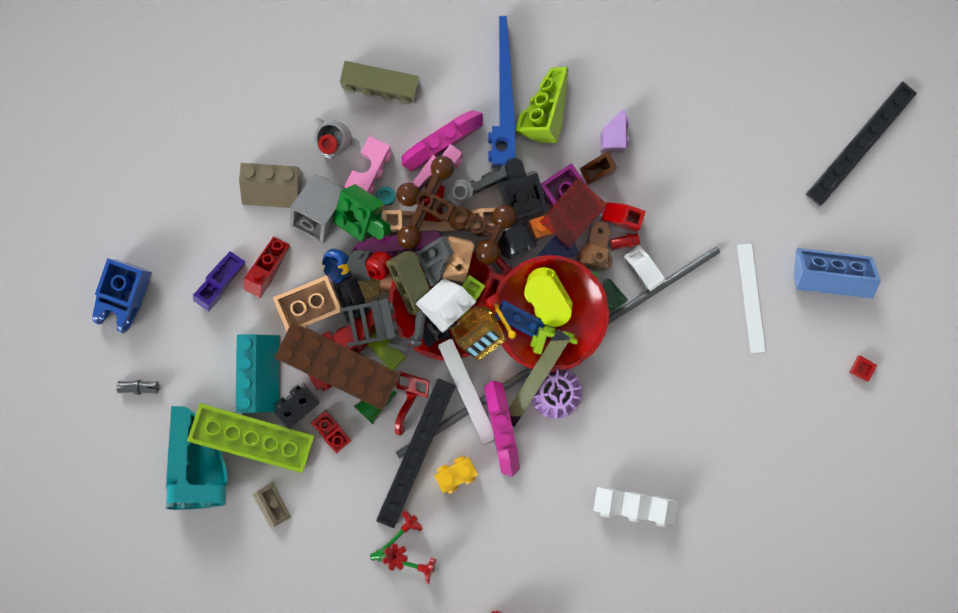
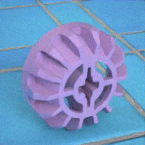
[531,369,582,419]

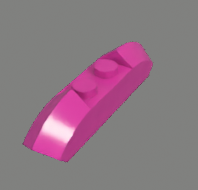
[401,110,483,171]
[484,380,520,477]

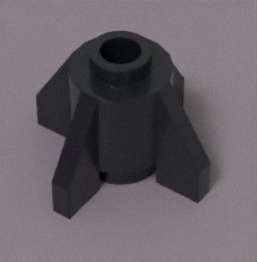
[424,316,458,348]

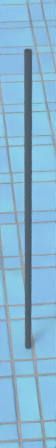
[396,246,721,459]

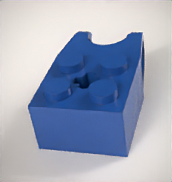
[92,258,152,334]

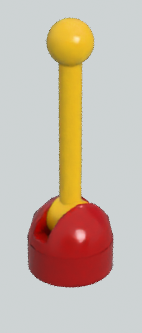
[484,293,516,339]

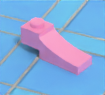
[413,144,464,190]

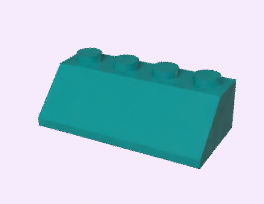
[235,334,280,413]

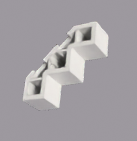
[594,487,679,527]

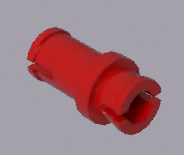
[609,232,640,251]

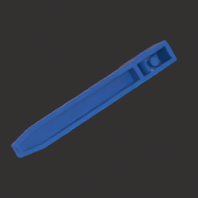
[488,16,515,168]

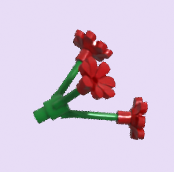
[370,511,436,584]

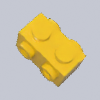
[434,455,478,494]

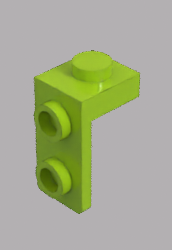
[530,326,578,354]

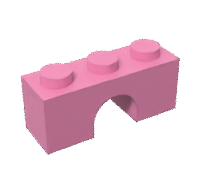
[344,136,392,195]

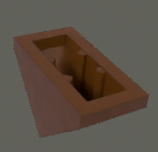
[580,151,617,185]

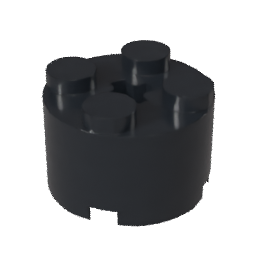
[498,220,538,259]

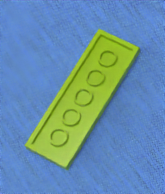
[187,403,314,473]

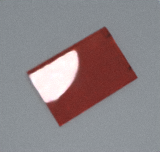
[540,178,608,248]

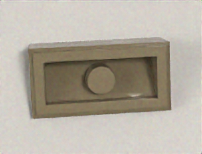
[253,483,291,528]

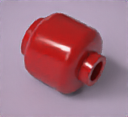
[366,251,392,280]

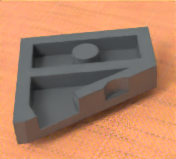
[416,236,454,287]

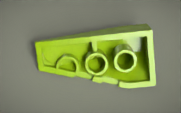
[515,67,569,143]

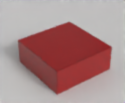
[849,356,877,382]

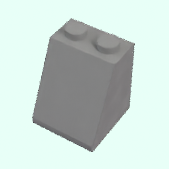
[290,173,345,243]

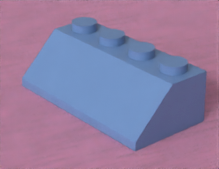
[794,248,881,298]

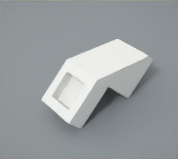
[624,246,666,292]

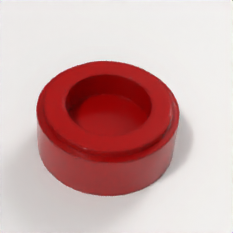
[318,134,339,155]

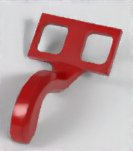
[394,371,430,436]

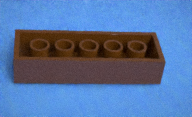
[274,322,401,410]

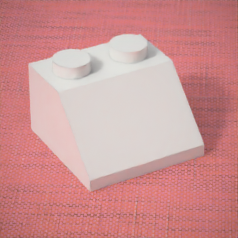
[416,278,476,333]

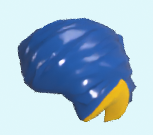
[321,249,350,285]

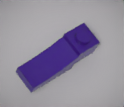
[193,251,245,312]

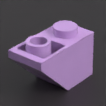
[601,110,629,152]

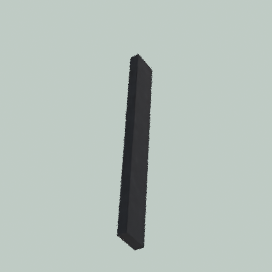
[806,81,917,206]
[376,378,456,528]

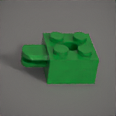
[333,184,391,242]

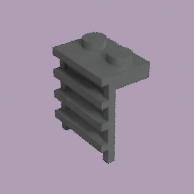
[340,298,398,347]

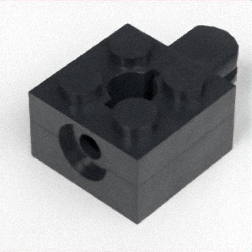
[497,158,547,219]

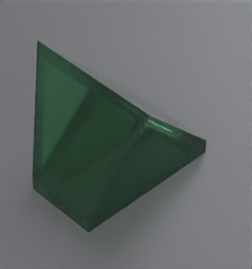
[603,278,628,313]

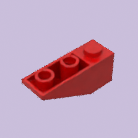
[244,236,290,298]
[332,310,376,353]

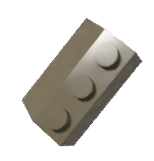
[239,163,302,208]

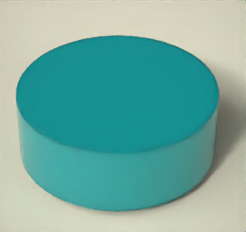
[376,186,396,206]

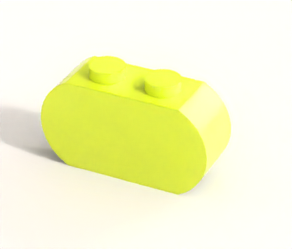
[524,268,573,327]

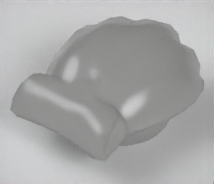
[446,179,473,207]

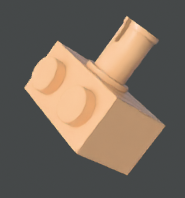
[442,236,474,282]

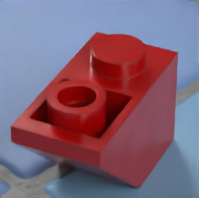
[601,202,646,232]

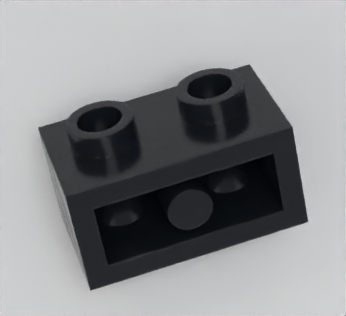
[274,383,319,429]

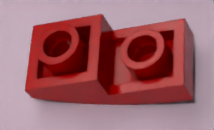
[311,410,351,454]

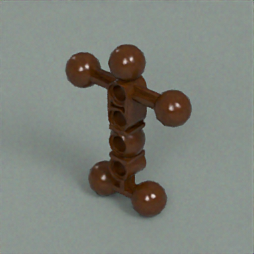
[396,156,517,264]

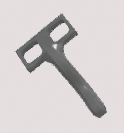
[387,309,426,351]

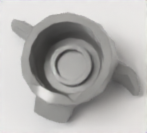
[314,118,360,159]

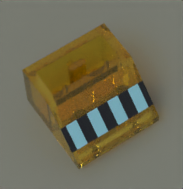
[451,306,506,361]

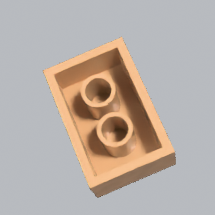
[273,275,342,331]

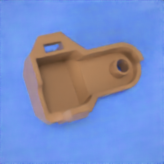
[577,221,613,272]

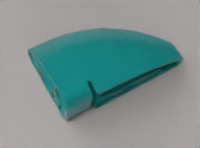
[166,406,227,510]

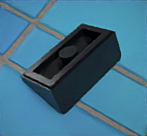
[334,278,370,322]

